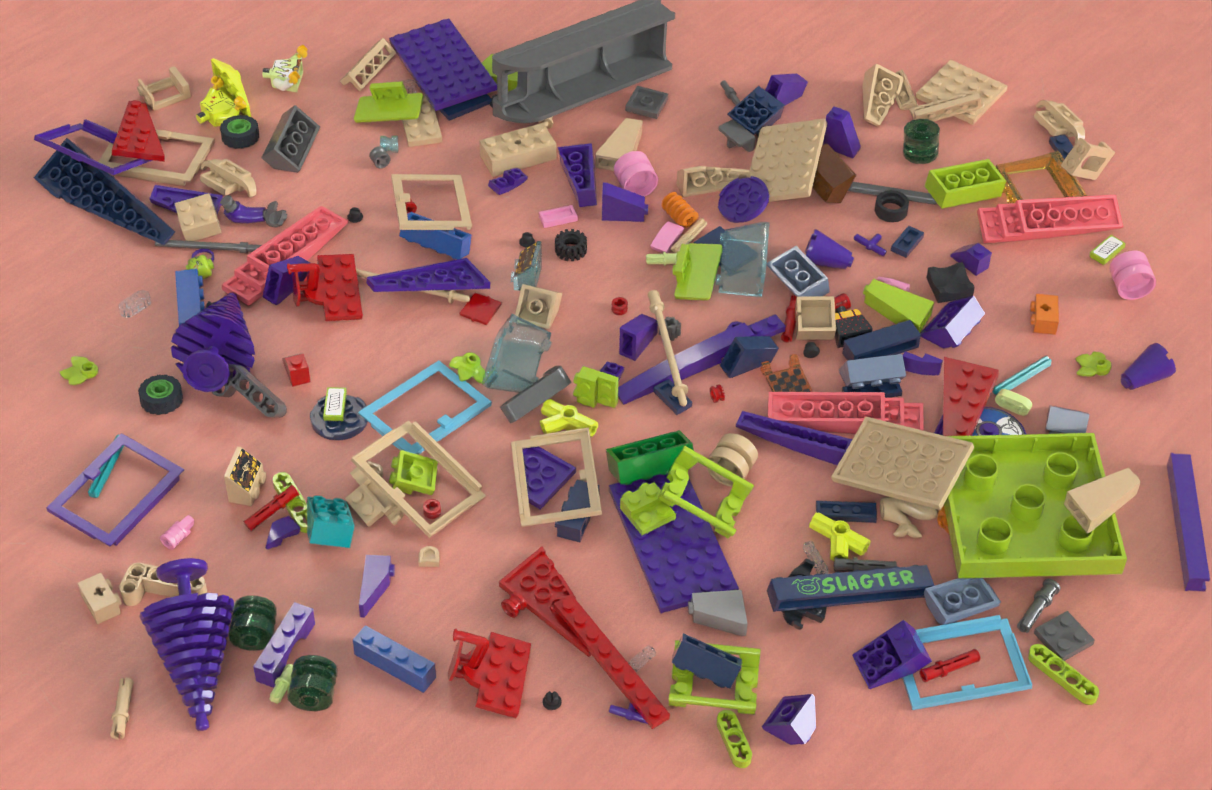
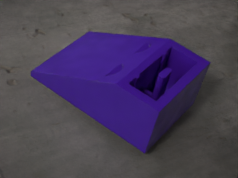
[852,620,932,689]

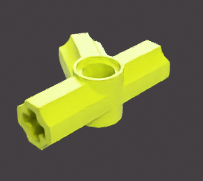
[540,399,598,437]
[809,512,871,561]

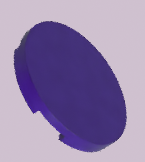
[718,176,769,223]

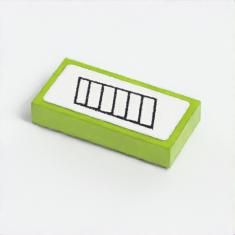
[1089,235,1126,265]
[323,387,347,421]

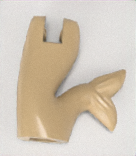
[880,497,938,538]

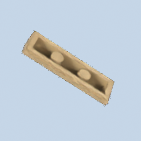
[896,70,918,110]

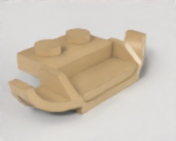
[1034,100,1085,144]
[200,159,256,197]
[345,467,404,527]

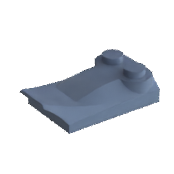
[924,578,1001,625]

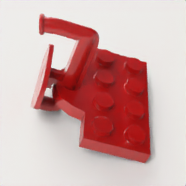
[287,254,363,321]
[448,629,531,718]

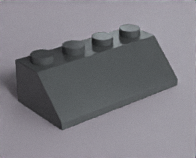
[261,105,320,173]

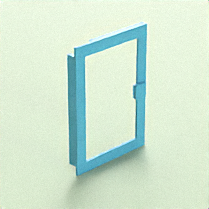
[358,360,492,455]
[903,615,1033,710]

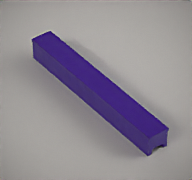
[1167,453,1210,591]

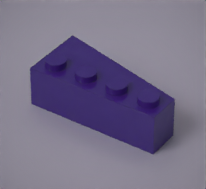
[558,143,597,207]

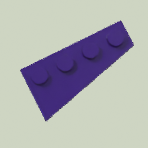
[149,185,223,215]

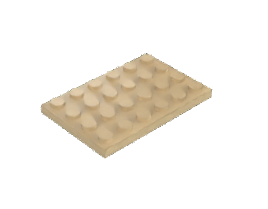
[749,119,827,202]
[831,417,974,510]

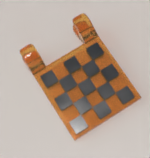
[760,354,813,392]

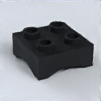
[926,262,975,303]

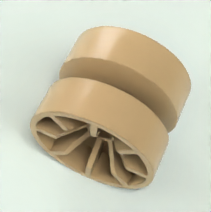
[706,433,758,487]

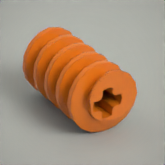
[661,192,699,228]

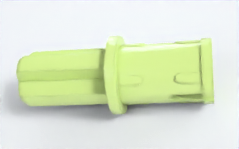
[646,252,677,266]
[269,664,298,704]

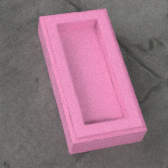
[539,205,578,228]

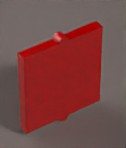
[460,293,502,325]

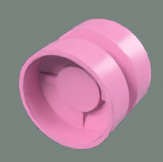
[614,151,658,197]
[1109,251,1156,300]

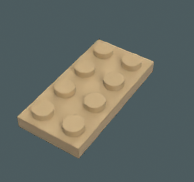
[402,95,442,147]

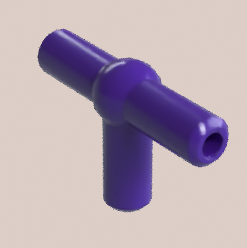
[854,234,887,256]
[609,703,647,724]

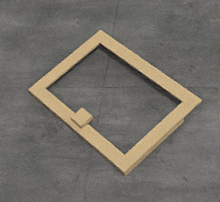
[98,129,215,186]
[391,174,472,230]
[351,421,486,538]
[511,428,602,527]

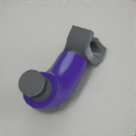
[220,195,287,227]

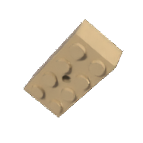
[479,123,557,177]

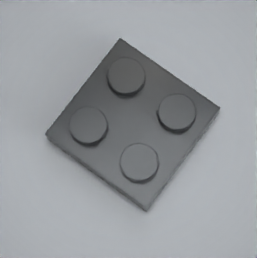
[625,86,669,119]
[1034,611,1095,661]

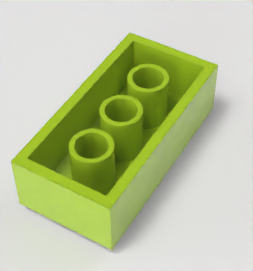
[925,159,1006,209]

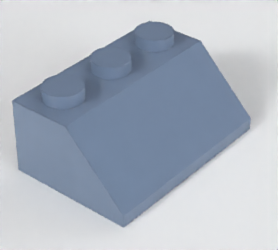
[766,246,830,297]
[839,354,906,389]

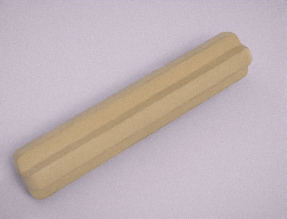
[671,218,707,253]

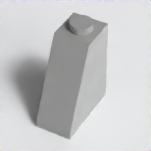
[688,590,747,636]

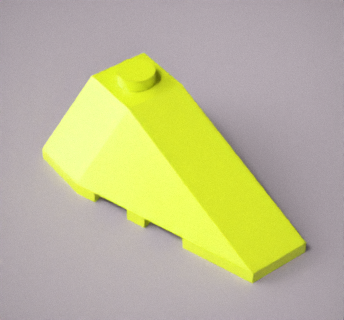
[211,58,251,117]

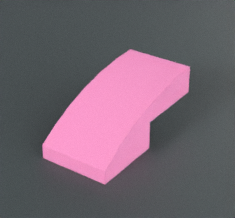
[651,221,684,253]

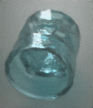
[380,136,399,153]

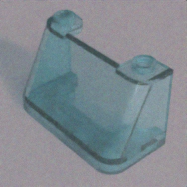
[716,222,770,297]
[482,314,552,393]

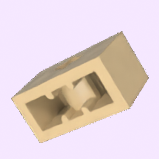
[78,573,122,624]

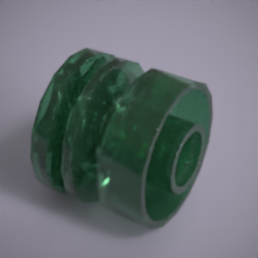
[903,119,940,164]
[228,595,277,651]
[287,655,338,712]

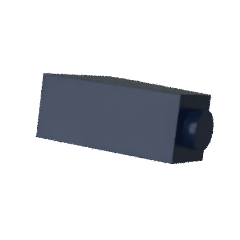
[720,336,779,378]

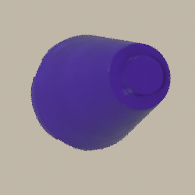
[805,229,854,269]
[1121,343,1176,390]

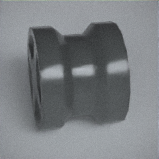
[369,146,391,168]

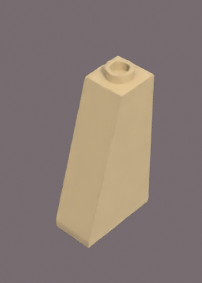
[595,118,643,171]
[1064,467,1141,533]

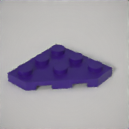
[522,446,576,510]

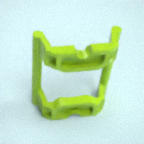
[658,446,754,538]
[669,640,761,714]

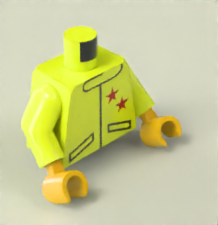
[196,75,247,127]

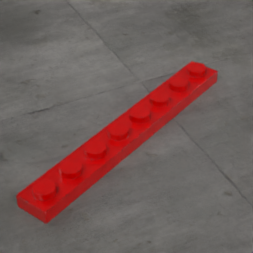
[554,594,670,729]

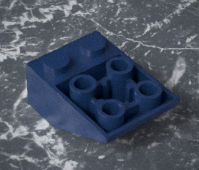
[727,86,785,135]

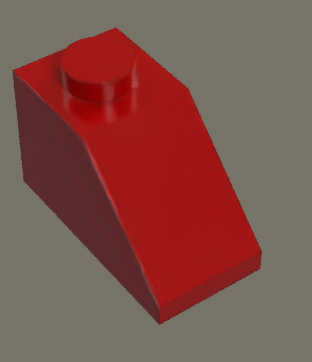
[282,353,311,387]

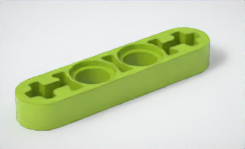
[273,472,307,533]
[1028,644,1099,705]

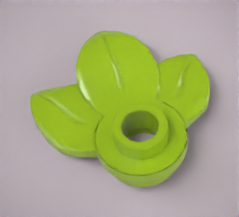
[1075,351,1112,377]
[449,352,485,383]
[60,356,98,385]

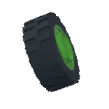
[220,115,259,149]
[138,374,183,415]

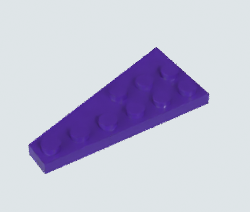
[366,258,491,292]

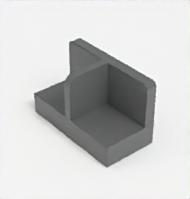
[718,119,755,152]

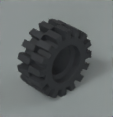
[555,229,587,261]

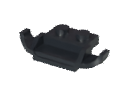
[781,558,827,630]

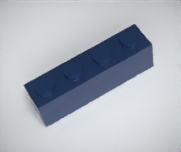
[842,320,921,361]

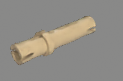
[110,678,134,740]

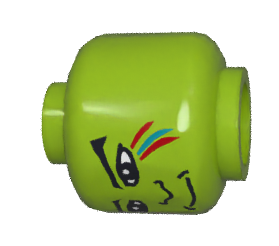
[186,255,214,279]

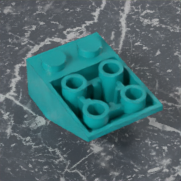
[307,496,355,548]

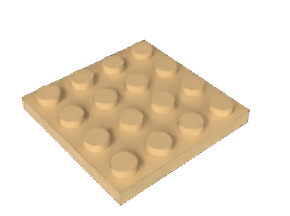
[916,60,1007,125]

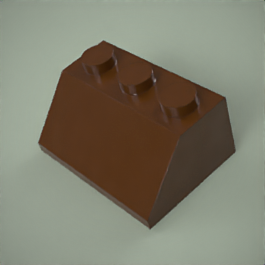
[812,144,856,203]

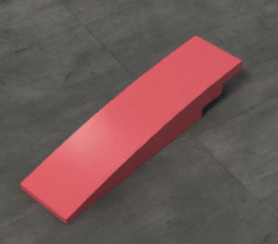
[977,195,1123,243]
[222,206,348,306]
[768,392,924,434]

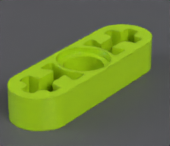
[717,710,752,768]

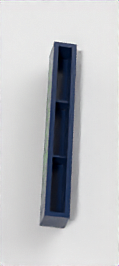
[767,565,935,612]

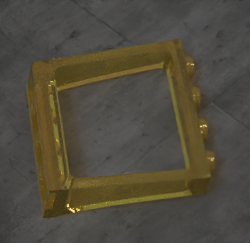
[996,151,1087,204]

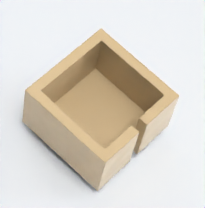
[175,193,222,241]
[795,296,836,340]

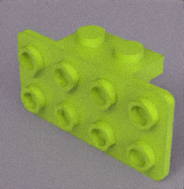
[354,81,424,123]
[673,243,723,300]

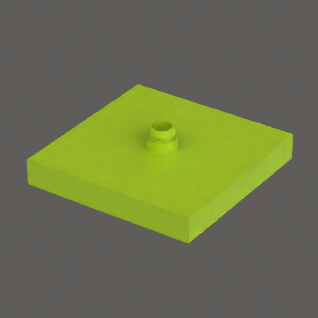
[944,433,1127,578]

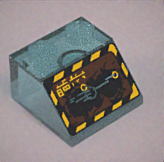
[511,241,542,291]

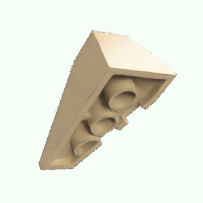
[863,64,903,127]
[677,166,750,197]

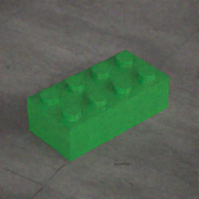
[606,430,696,485]

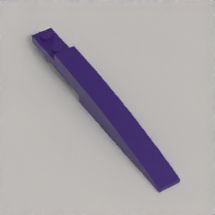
[618,314,786,405]
[736,411,853,465]

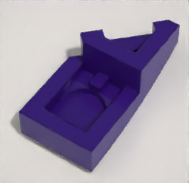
[265,516,301,549]

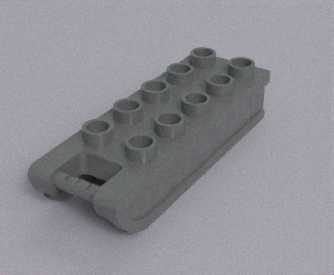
[492,0,675,123]

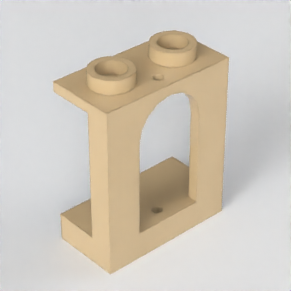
[137,66,191,111]
[1061,137,1115,180]

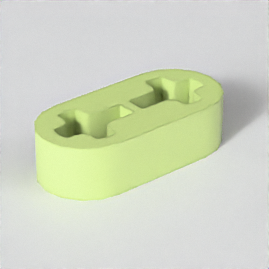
[995,389,1032,416]

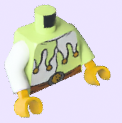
[262,45,308,92]

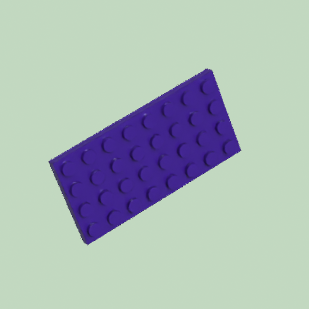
[389,18,497,111]
[609,474,739,613]

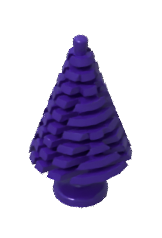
[171,293,255,392]
[139,558,235,731]

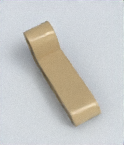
[119,563,208,606]

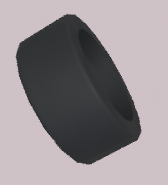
[874,190,909,222]

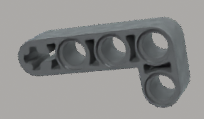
[212,364,287,418]
[500,366,571,423]

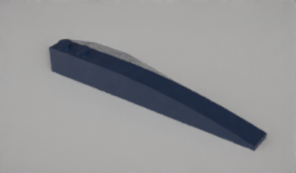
[33,138,175,245]

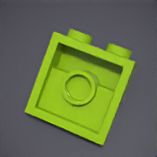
[573,366,619,408]
[389,450,438,495]
[620,482,676,535]

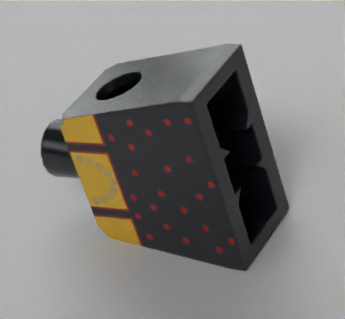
[834,306,873,348]

